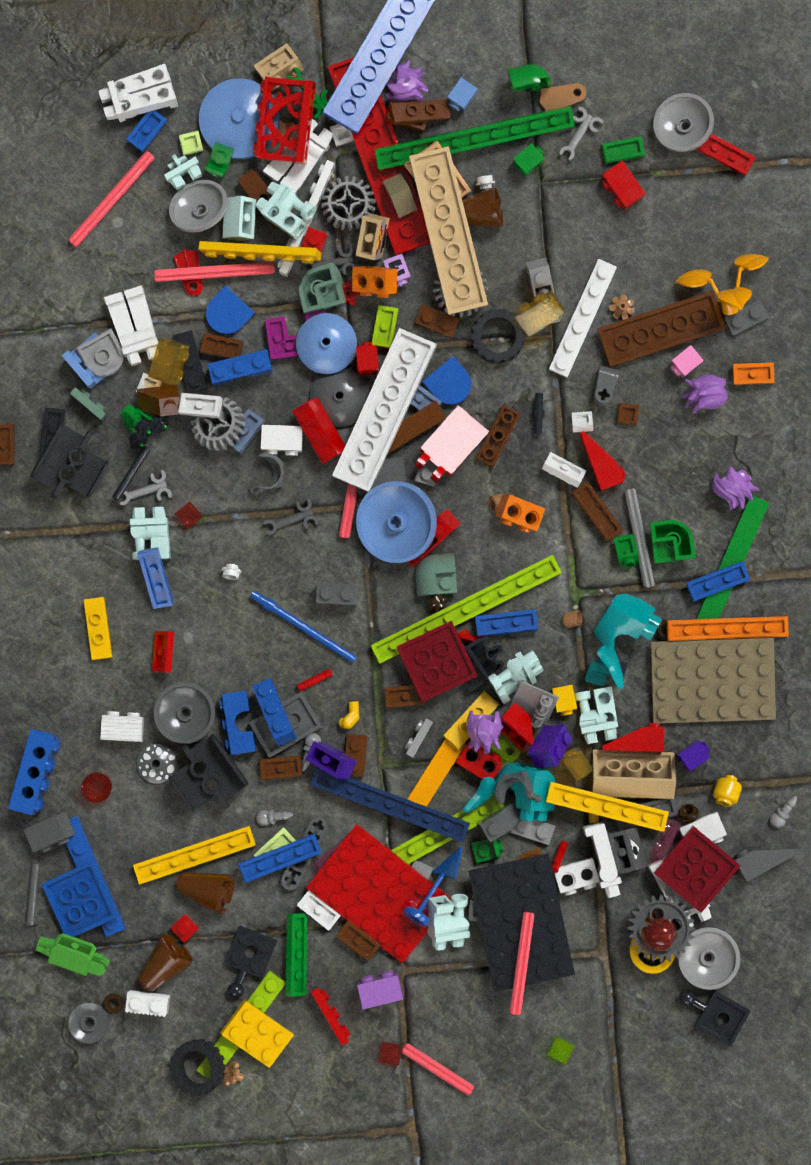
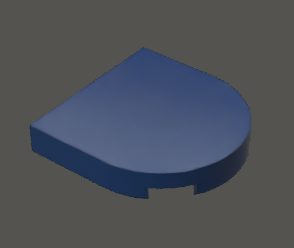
[206,285,255,334]
[422,356,471,405]

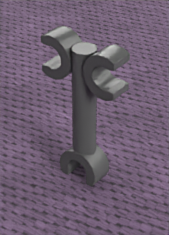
[303,245,357,276]
[263,498,319,535]

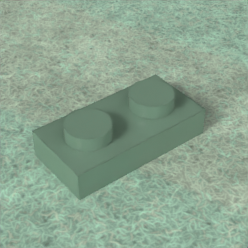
[70,387,108,422]

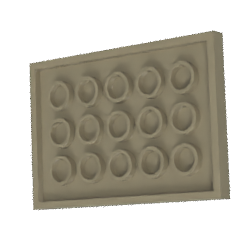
[651,638,776,723]

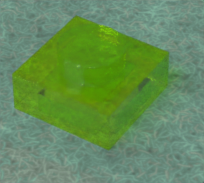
[547,1036,575,1064]

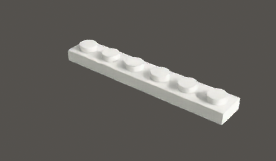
[278,160,335,277]
[549,259,617,378]

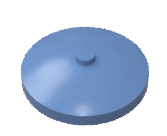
[199,78,280,160]
[356,481,437,563]

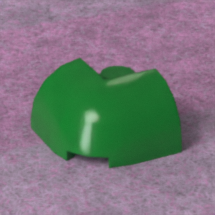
[507,64,552,93]
[650,520,696,564]

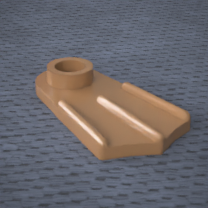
[539,83,586,111]

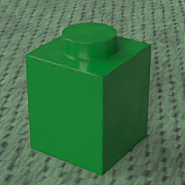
[512,143,545,178]

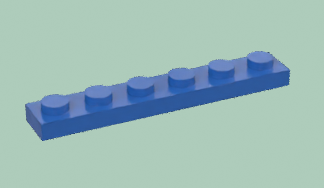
[66,816,126,937]

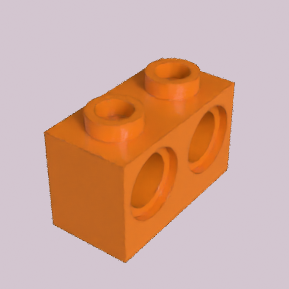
[352,266,397,298]
[494,494,545,534]

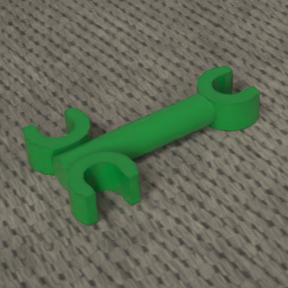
[285,67,330,119]

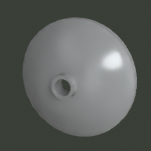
[653,93,714,152]
[169,180,228,232]
[678,927,740,990]

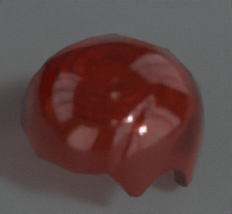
[81,772,113,803]
[644,917,677,951]

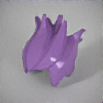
[386,60,428,103]
[681,374,728,414]
[712,467,759,510]
[466,711,503,754]

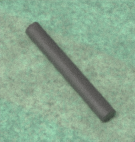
[26,863,40,925]

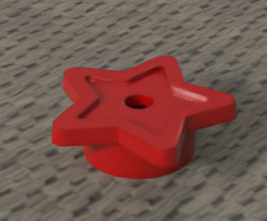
[342,280,360,306]

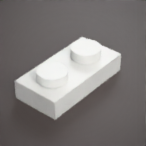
[178,393,223,418]
[542,452,586,488]
[297,890,341,931]

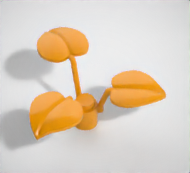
[675,254,769,315]

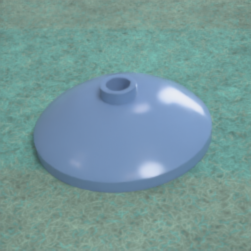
[296,313,357,374]

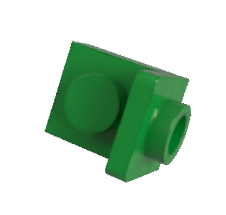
[204,142,235,177]
[613,534,639,568]
[472,839,504,863]

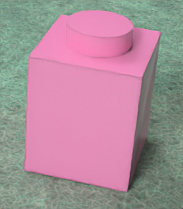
[670,345,704,378]

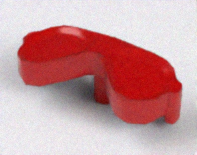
[458,629,483,645]

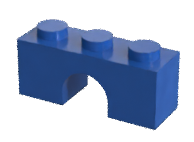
[208,349,273,386]
[252,678,297,747]
[219,691,257,755]

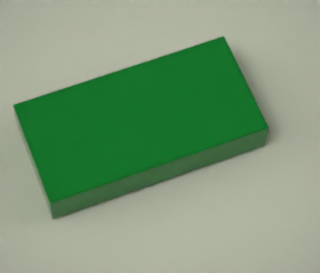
[601,136,645,165]

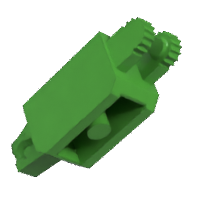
[36,933,109,976]

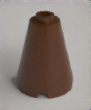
[462,188,504,228]
[176,872,235,915]
[138,934,193,991]

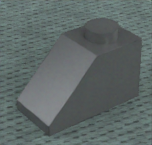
[478,801,522,842]

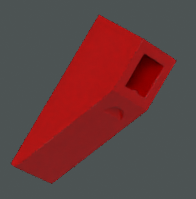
[407,509,461,568]

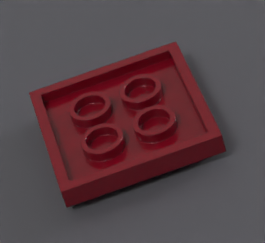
[396,621,478,702]
[653,825,741,913]

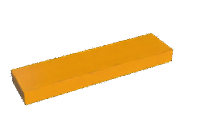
[407,738,466,807]

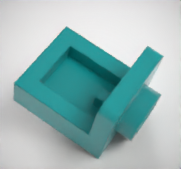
[585,659,610,686]

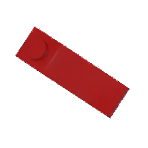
[580,431,626,492]
[601,723,664,752]

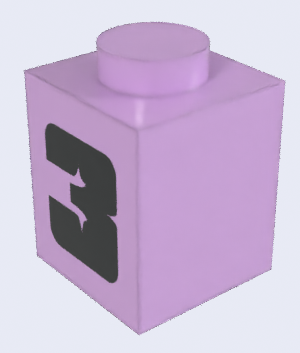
[383,254,411,287]

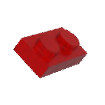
[152,631,174,673]

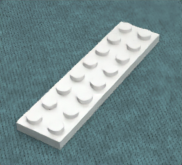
[332,328,437,492]

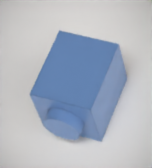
[447,77,478,113]

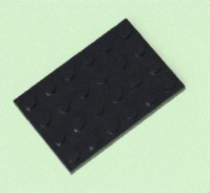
[468,853,575,992]

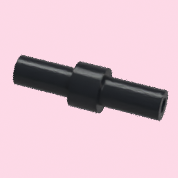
[532,393,545,434]

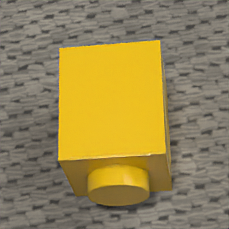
[552,685,577,716]

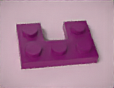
[265,311,330,360]

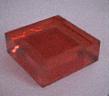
[175,501,203,530]

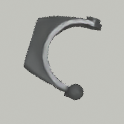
[249,452,284,494]
[495,771,542,804]

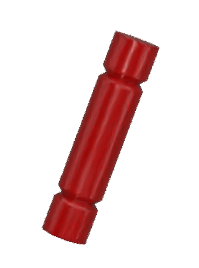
[297,668,333,692]
[552,841,568,873]

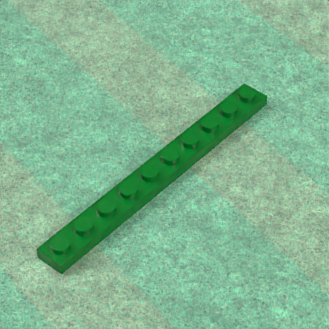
[374,106,575,170]

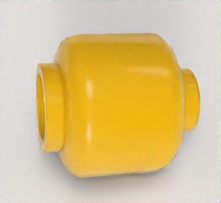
[713,775,742,807]

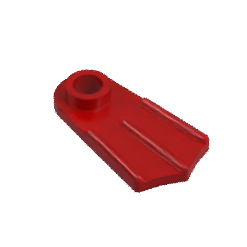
[173,249,203,296]

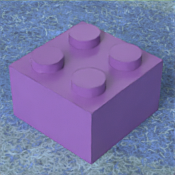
[357,970,403,1009]

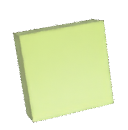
[179,131,203,156]

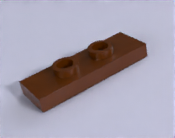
[389,99,451,125]
[571,481,623,542]

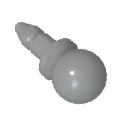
[301,733,321,771]
[769,796,797,829]
[256,810,293,826]

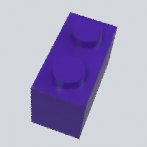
[528,724,572,768]
[675,740,711,771]
[305,741,357,779]

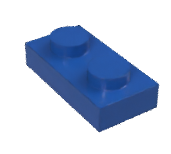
[126,110,167,153]

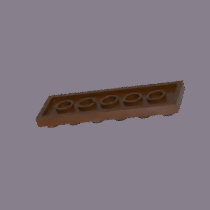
[597,291,726,368]

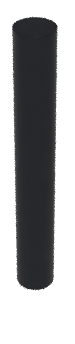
[112,446,150,501]

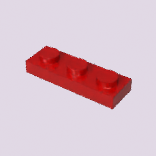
[695,134,756,176]
[311,986,351,1045]

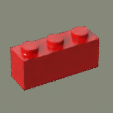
[292,397,345,464]

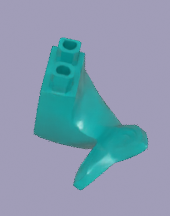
[594,594,662,690]
[462,763,555,822]

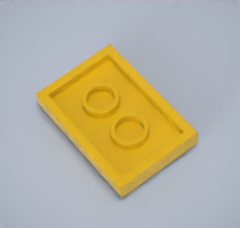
[220,999,294,1068]

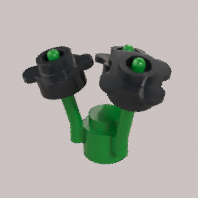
[120,405,169,449]

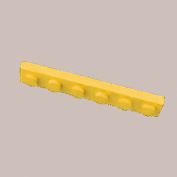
[199,241,321,264]
[545,782,669,832]
[133,826,256,884]

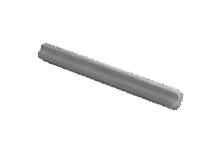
[625,488,655,588]

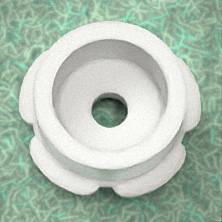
[475,175,495,190]
[222,564,242,580]

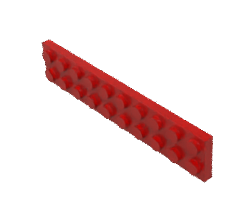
[328,57,430,256]

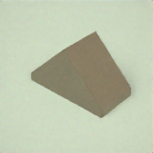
[382,173,417,218]

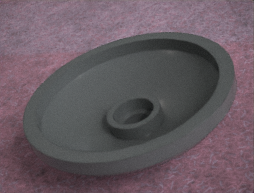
[310,368,370,428]
[154,682,215,744]

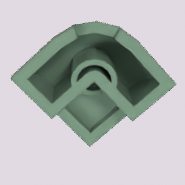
[299,263,346,313]
[415,553,457,597]

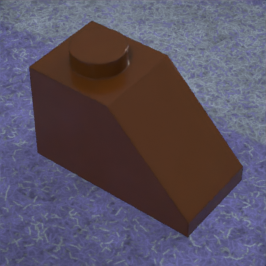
[137,385,180,416]

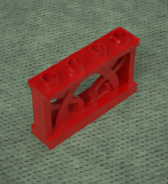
[253,76,316,165]

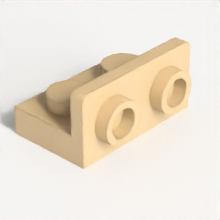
[254,43,304,92]

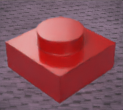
[171,913,199,943]

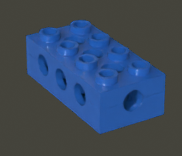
[8,729,61,815]

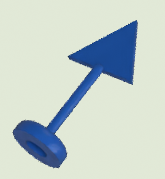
[402,846,463,927]

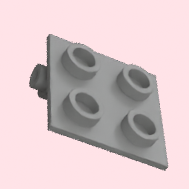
[509,681,559,729]

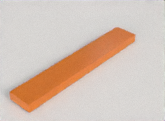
[666,616,789,641]

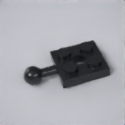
[224,925,278,998]
[679,990,751,1046]

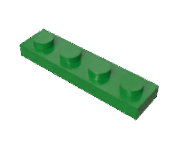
[286,913,308,997]

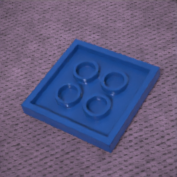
[42,860,120,937]

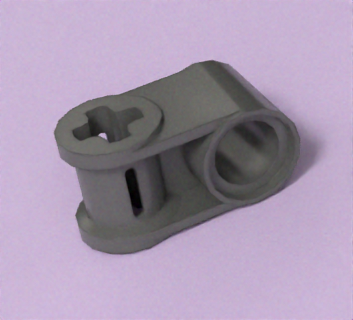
[593,366,620,407]

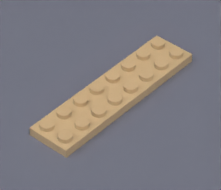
[409,146,488,315]

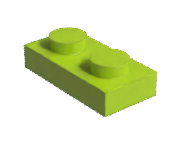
[372,305,399,349]

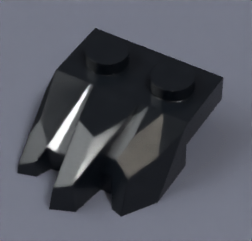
[464,636,504,693]

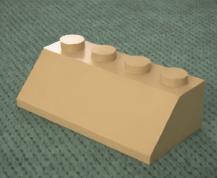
[592,750,676,799]

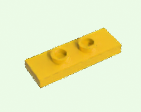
[84,597,113,660]
[443,691,499,749]

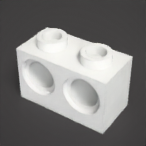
[554,857,600,896]

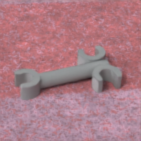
[559,107,603,162]
[120,470,172,506]

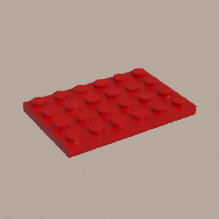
[306,823,451,963]

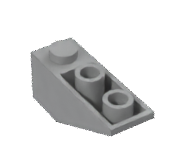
[525,258,560,326]

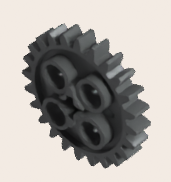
[628,895,695,963]

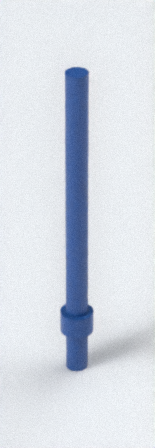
[250,590,357,663]

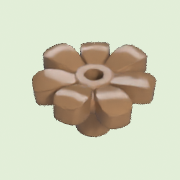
[609,295,635,320]
[222,1061,244,1087]

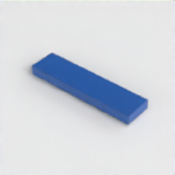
[238,833,322,883]

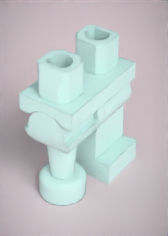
[255,182,316,241]
[130,507,171,560]
[488,650,544,704]
[574,686,618,744]
[428,894,470,950]

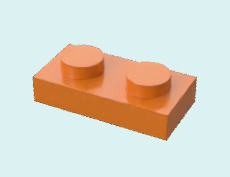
[732,363,775,385]

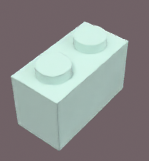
[223,196,256,241]

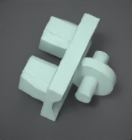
[164,154,202,190]

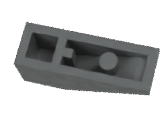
[734,848,801,882]

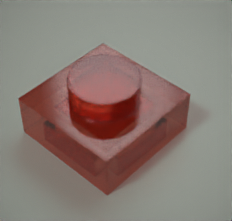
[379,1041,402,1066]

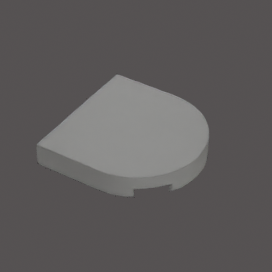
[76,328,124,377]

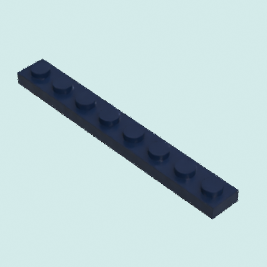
[310,767,470,843]

